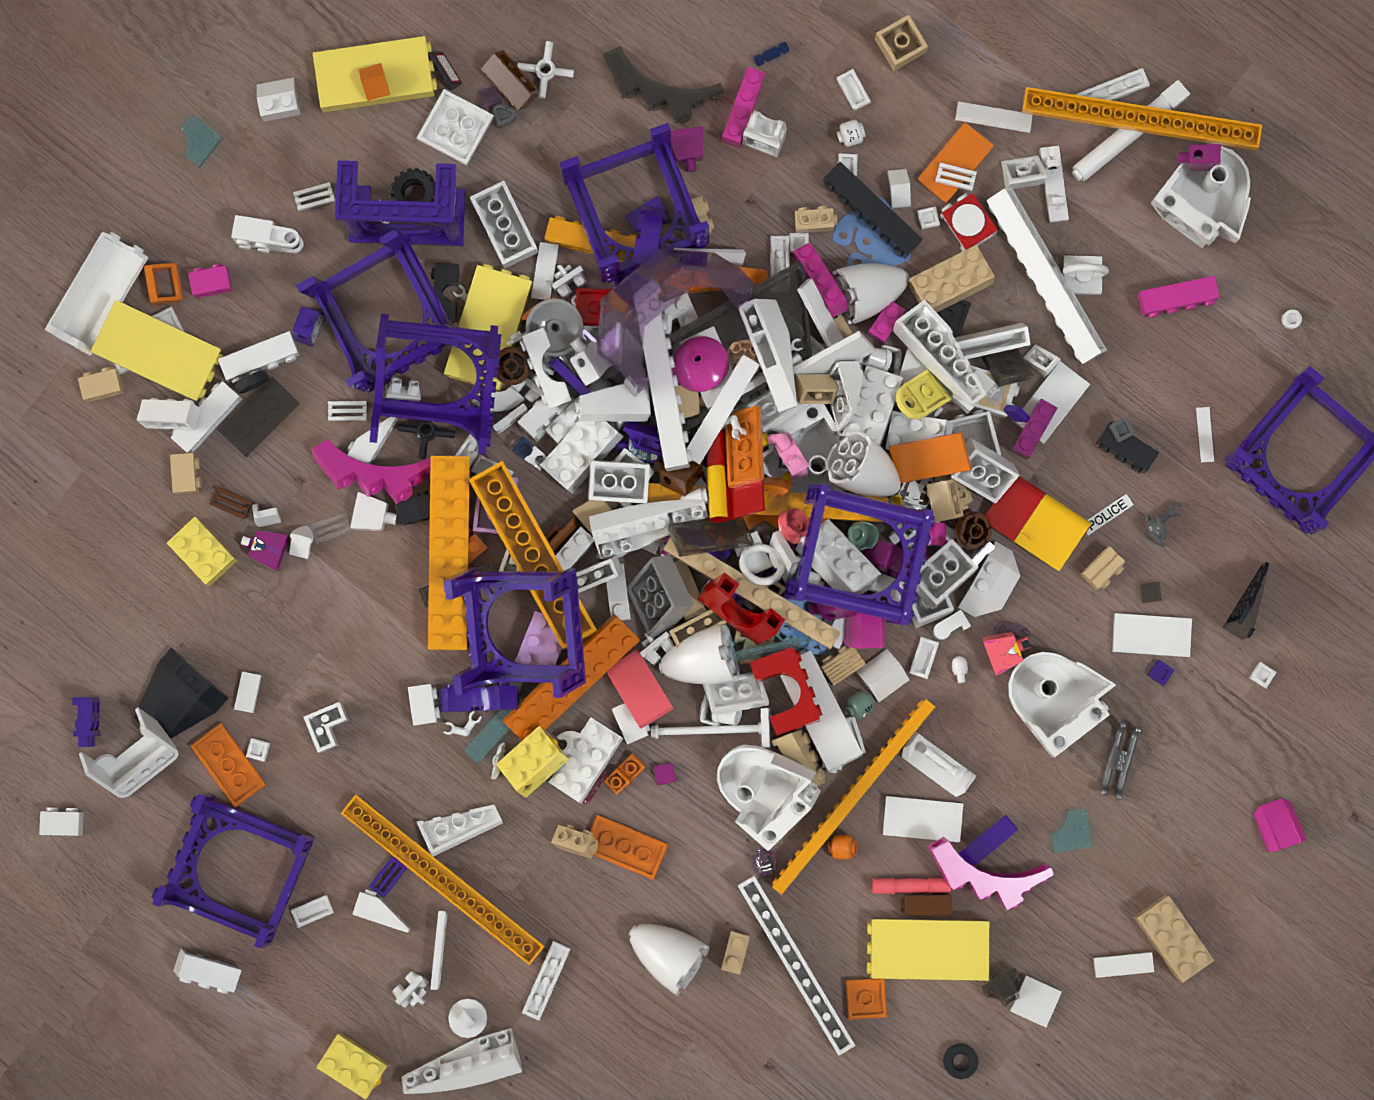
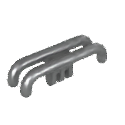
[1100,721,1142,801]

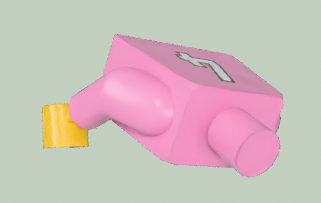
[762,431,809,482]

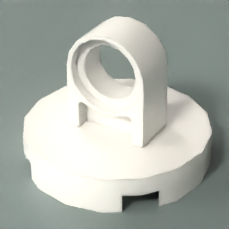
[448,998,487,1038]

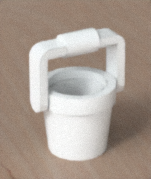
[863,345,902,376]
[700,694,742,726]

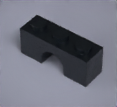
[431,263,460,324]

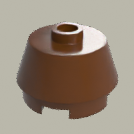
[496,347,531,385]
[953,511,992,549]

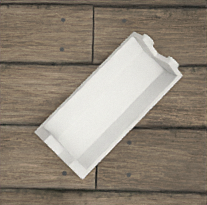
[45,232,149,356]

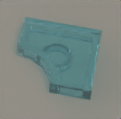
[181,115,223,168]
[1050,809,1093,853]

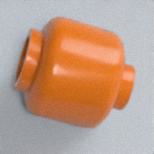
[828,835,857,860]

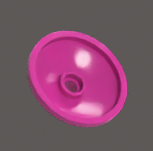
[672,336,729,392]

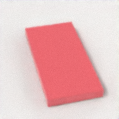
[606,649,674,729]

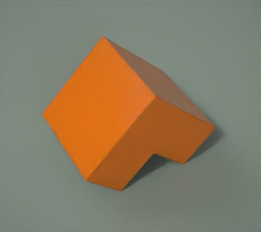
[359,63,390,101]

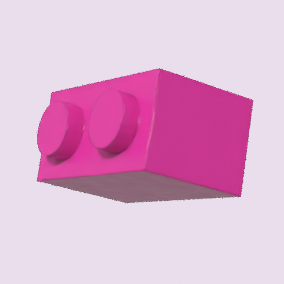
[188,264,233,298]
[867,301,906,345]

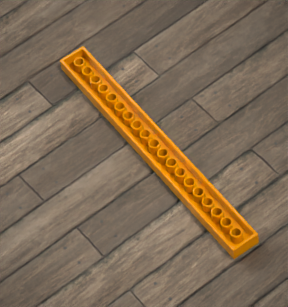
[1021,87,1262,151]
[647,483,888,522]
[772,699,935,895]
[340,794,545,965]

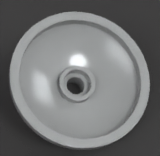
[526,299,583,357]

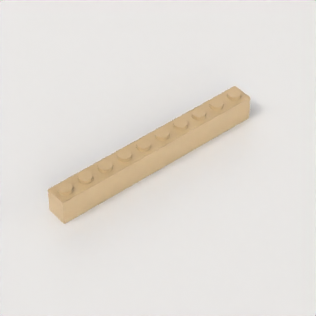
[663,533,841,650]

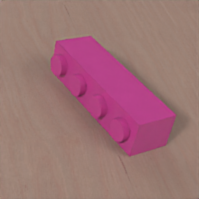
[722,67,765,148]
[794,242,848,318]
[1137,276,1220,318]

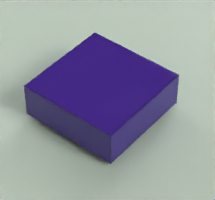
[1003,405,1030,423]
[1147,659,1175,686]

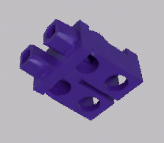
[72,697,100,747]

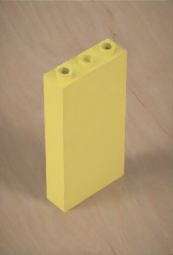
[313,36,437,112]
[444,264,533,392]
[90,300,223,402]
[867,918,989,981]

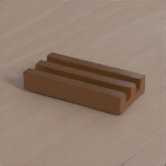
[210,487,253,520]

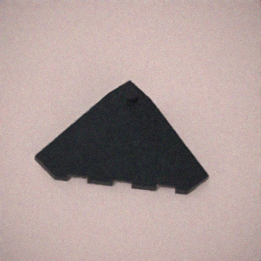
[1222,562,1269,640]

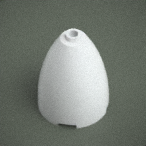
[831,263,909,324]
[825,431,901,497]
[659,625,739,684]
[629,924,710,996]

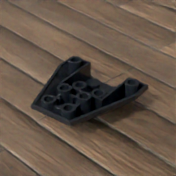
[134,647,229,739]

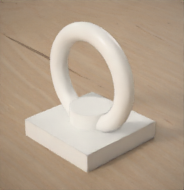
[1063,256,1109,295]
[739,530,799,586]

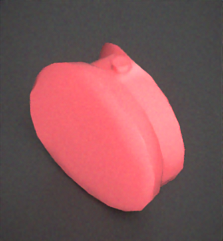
[778,508,809,544]

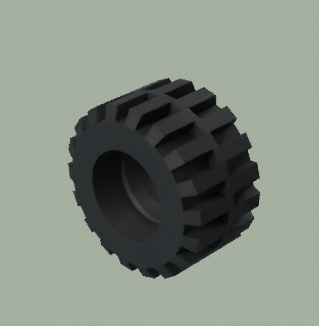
[390,168,435,202]

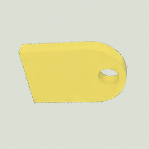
[896,369,952,419]

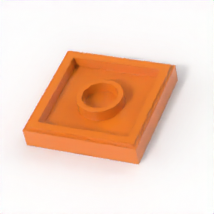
[845,978,887,1020]

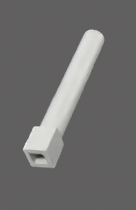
[1072,80,1190,182]

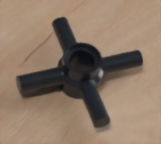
[397,420,455,460]

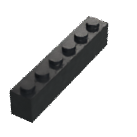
[822,162,923,259]

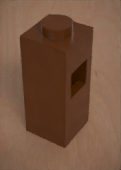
[900,894,952,915]

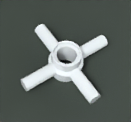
[517,41,574,99]

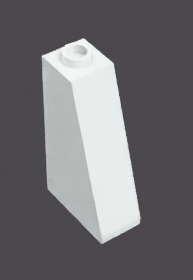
[575,378,651,421]

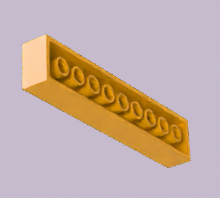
[428,456,470,650]
[468,461,597,650]

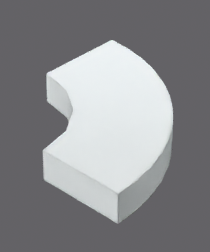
[471,387,525,412]

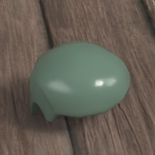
[848,521,879,550]

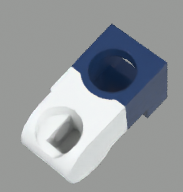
[512,437,547,471]

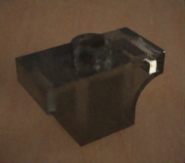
[981,968,1021,1007]

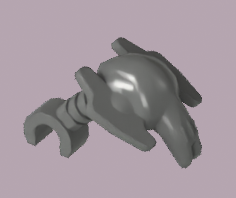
[1146,502,1182,546]

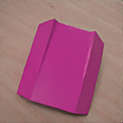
[844,600,885,649]
[1254,798,1307,853]

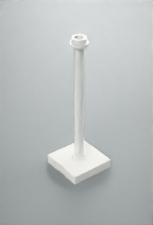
[651,708,773,748]

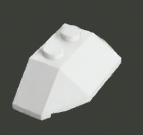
[958,541,1020,617]

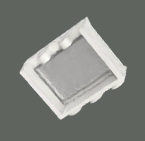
[941,410,1001,456]

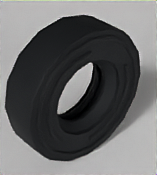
[235,370,269,394]
[943,1043,979,1079]

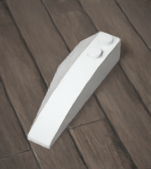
[893,300,987,407]

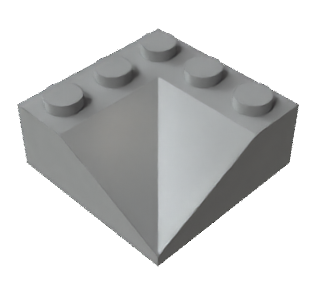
[627,555,694,637]

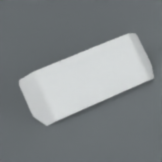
[902,732,976,797]

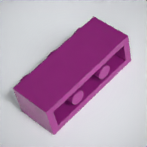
[1010,398,1058,460]

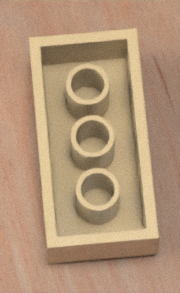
[908,245,995,313]
[1134,895,1214,983]

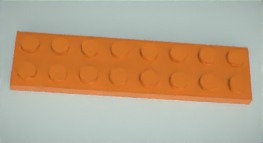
[502,614,640,741]

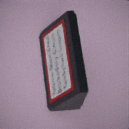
[430,52,462,91]

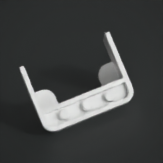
[79,707,178,798]

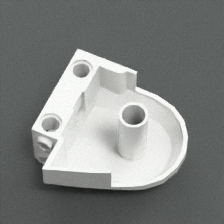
[1151,146,1251,248]
[762,404,846,493]
[1008,652,1116,758]
[717,745,821,851]

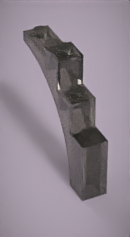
[603,46,724,124]

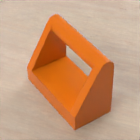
[144,263,183,306]

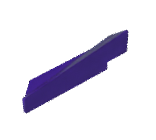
[624,421,707,467]

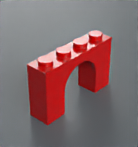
[697,572,786,645]
[750,647,823,737]

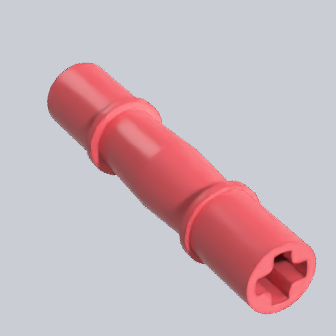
[872,877,951,895]

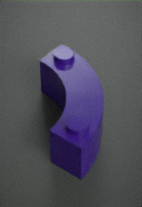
[633,206,668,266]
[439,682,517,712]

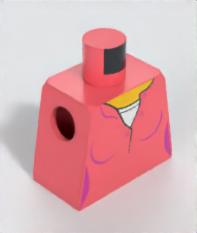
[982,632,1031,675]

